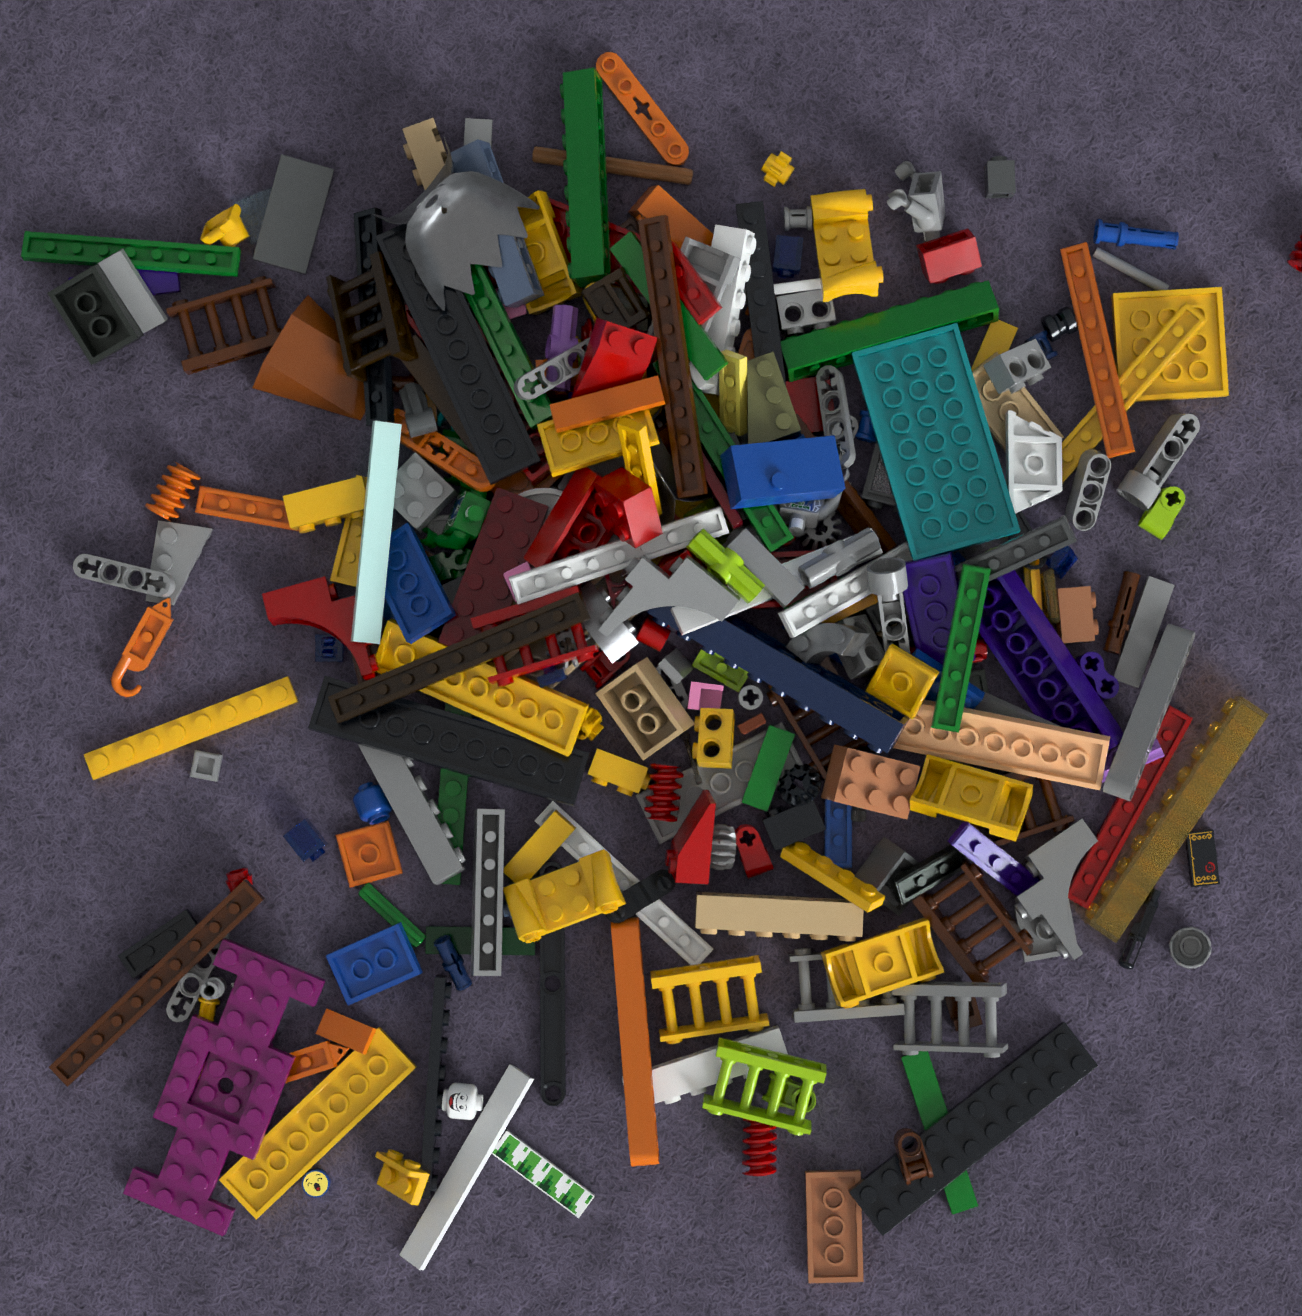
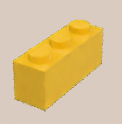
[283,476,367,533]

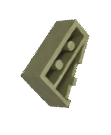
[747,352,801,444]

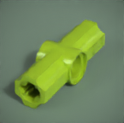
[686,528,765,604]

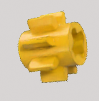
[761,151,795,187]
[577,707,604,741]

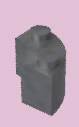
[581,581,638,663]
[786,623,869,664]

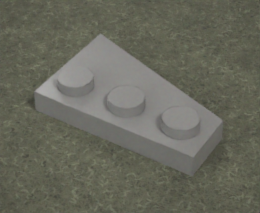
[145,520,213,606]

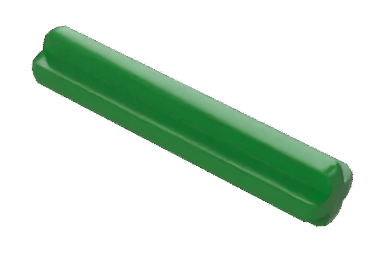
[358,883,426,947]

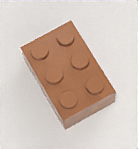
[821,744,921,819]

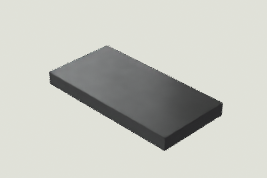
[253,154,334,275]

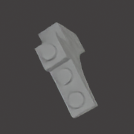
[598,555,740,637]
[1014,819,1098,961]

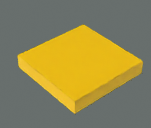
[866,644,939,719]

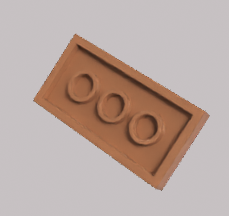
[805,1169,864,1283]

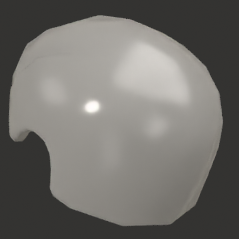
[1169,927,1212,969]

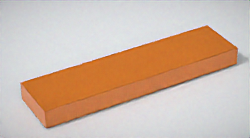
[550,376,665,433]
[195,486,299,532]

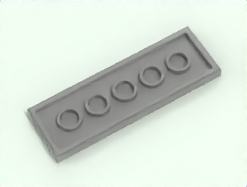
[635,722,803,844]

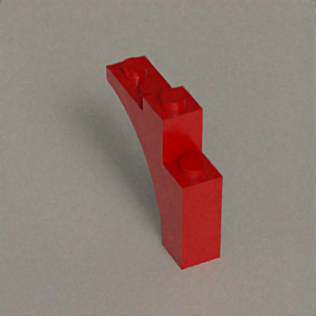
[262,576,379,681]

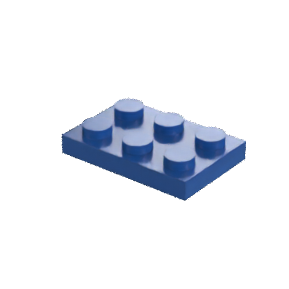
[326,922,423,1005]

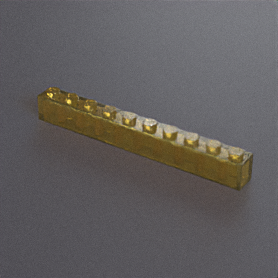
[1084,696,1269,943]

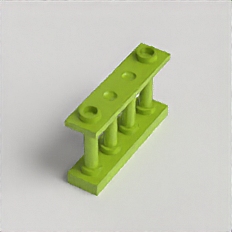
[702,1037,827,1136]

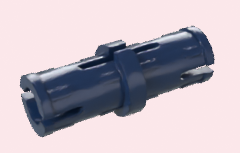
[434,935,472,991]

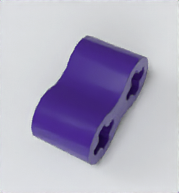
[1075,652,1119,701]

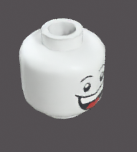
[442,1083,483,1120]

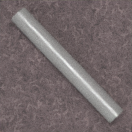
[1092,247,1169,291]

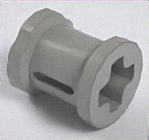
[783,206,812,232]
[738,685,763,710]

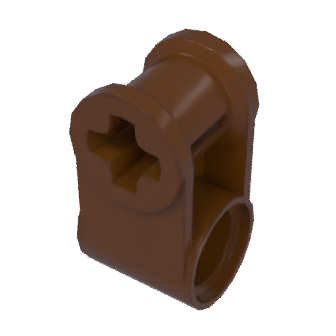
[894,1128,933,1185]

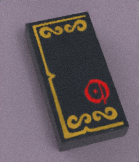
[1184,829,1220,887]

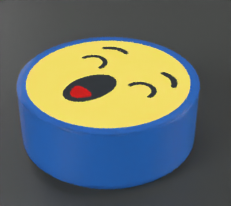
[302,1168,330,1198]

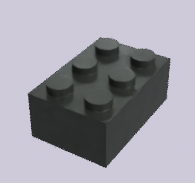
[47,264,144,365]

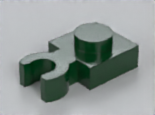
[428,549,468,584]

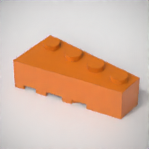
[628,185,713,249]

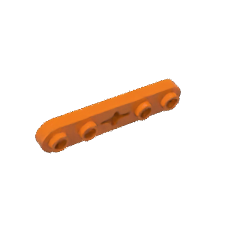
[596,52,689,166]
[394,409,496,492]

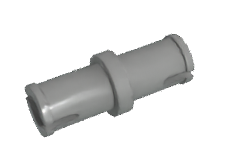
[200,977,227,1000]

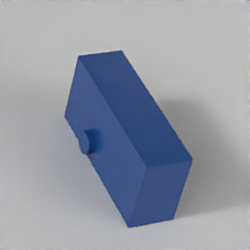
[720,435,846,509]

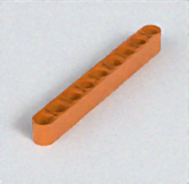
[611,917,659,1167]

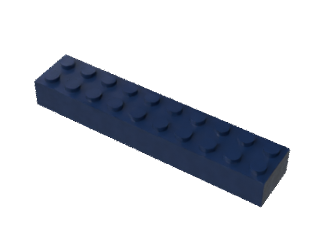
[647,606,910,754]

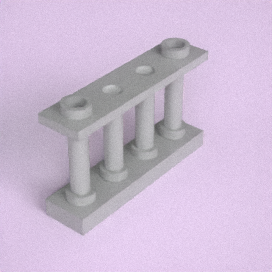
[789,948,905,1023]
[892,981,1008,1058]

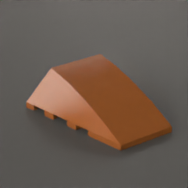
[252,295,365,421]

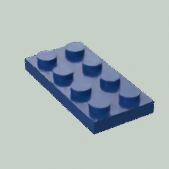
[385,522,457,644]

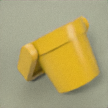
[200,204,249,247]

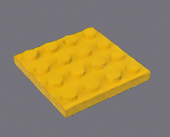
[1111,287,1229,402]

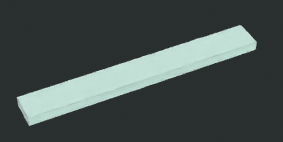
[351,421,402,644]

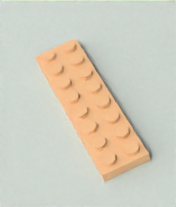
[893,700,1110,790]

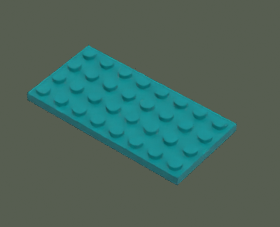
[851,323,1020,561]

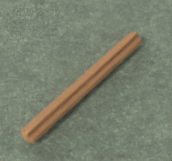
[532,146,693,185]

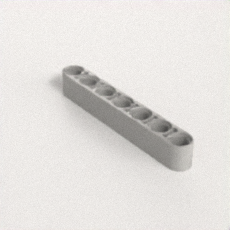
[1103,623,1195,801]

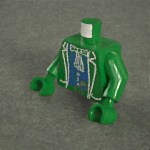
[419,476,491,550]

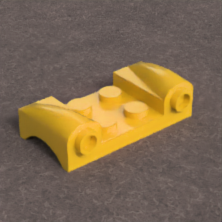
[810,189,883,302]
[518,190,583,315]
[910,754,1033,842]
[503,849,626,943]
[820,918,944,1009]

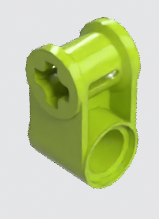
[1138,486,1185,540]
[762,1072,816,1112]

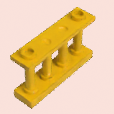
[650,955,770,1044]

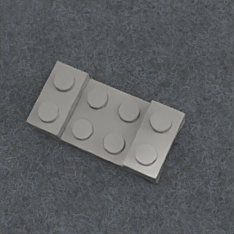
[647,237,741,360]

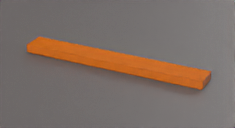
[1060,242,1135,458]

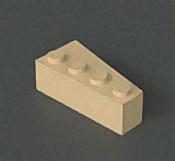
[402,118,447,214]

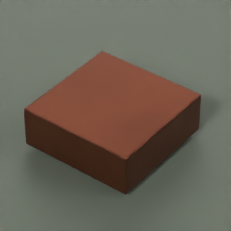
[737,713,766,735]

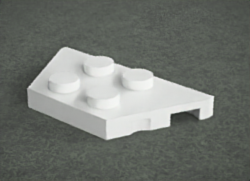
[1005,410,1062,514]

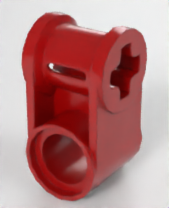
[635,614,671,652]
[580,650,631,689]
[735,824,774,879]

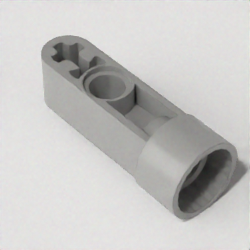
[1116,414,1200,511]
[867,558,910,654]

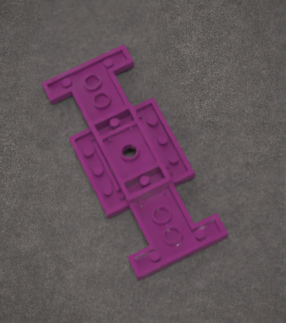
[123,938,325,1236]

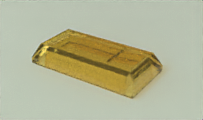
[1040,568,1060,624]

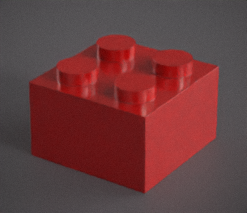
[594,467,663,548]

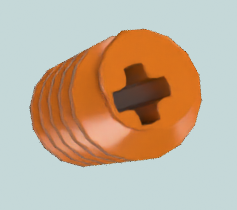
[145,461,201,522]

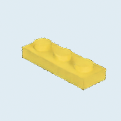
[719,349,748,436]

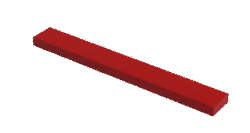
[1068,705,1193,909]

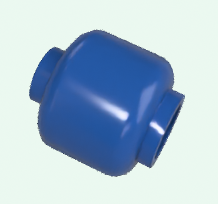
[353,782,392,825]

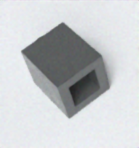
[984,156,1016,199]

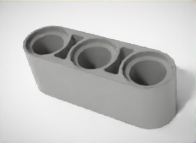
[1065,449,1111,531]

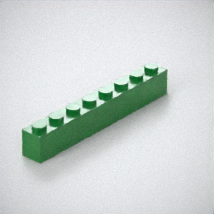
[560,68,611,288]
[781,280,999,382]

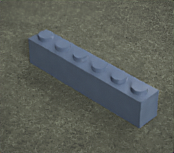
[450,139,544,308]

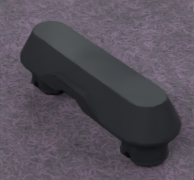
[605,869,676,923]

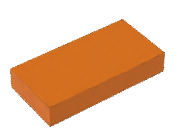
[315,1008,376,1055]

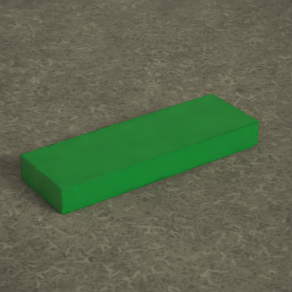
[741,725,795,811]

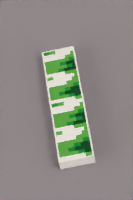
[491,1129,595,1218]

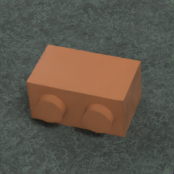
[1054,586,1099,644]

